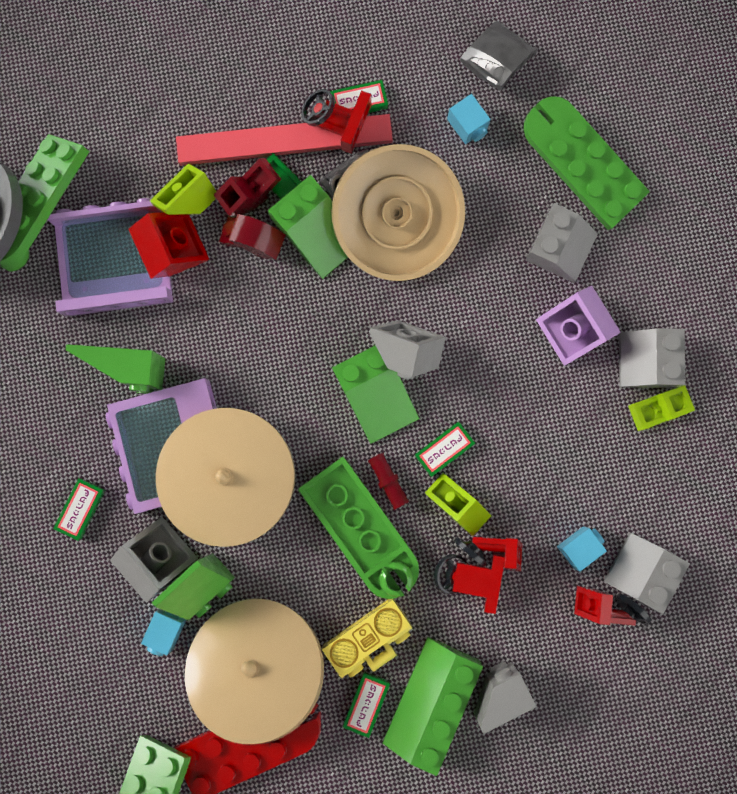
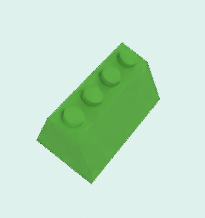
[383,637,483,776]

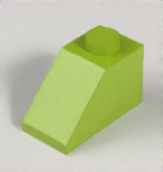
[150,164,217,215]
[425,473,491,537]

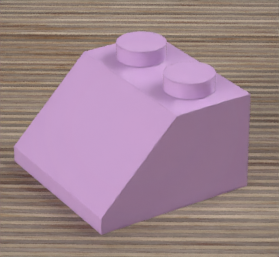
[536,286,621,366]

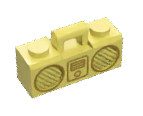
[322,598,412,678]

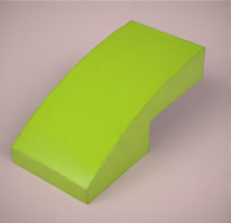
[628,385,695,431]

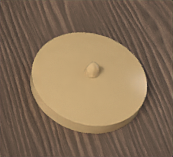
[331,144,465,281]
[156,408,295,547]
[185,599,324,744]

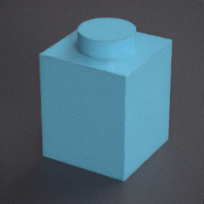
[447,94,491,145]
[557,527,607,572]
[141,609,186,656]

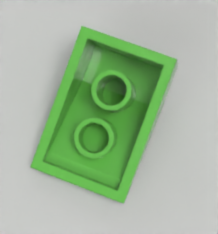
[268,175,348,280]
[66,344,165,394]
[332,345,419,444]
[152,553,235,620]

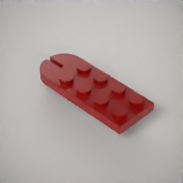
[174,703,321,794]

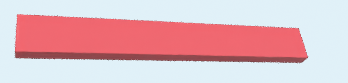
[176,114,393,166]

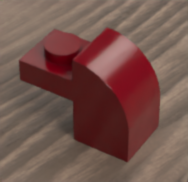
[214,158,281,216]
[219,214,286,260]

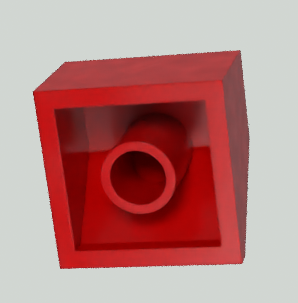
[128,212,209,279]

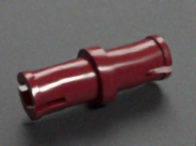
[368,453,410,510]

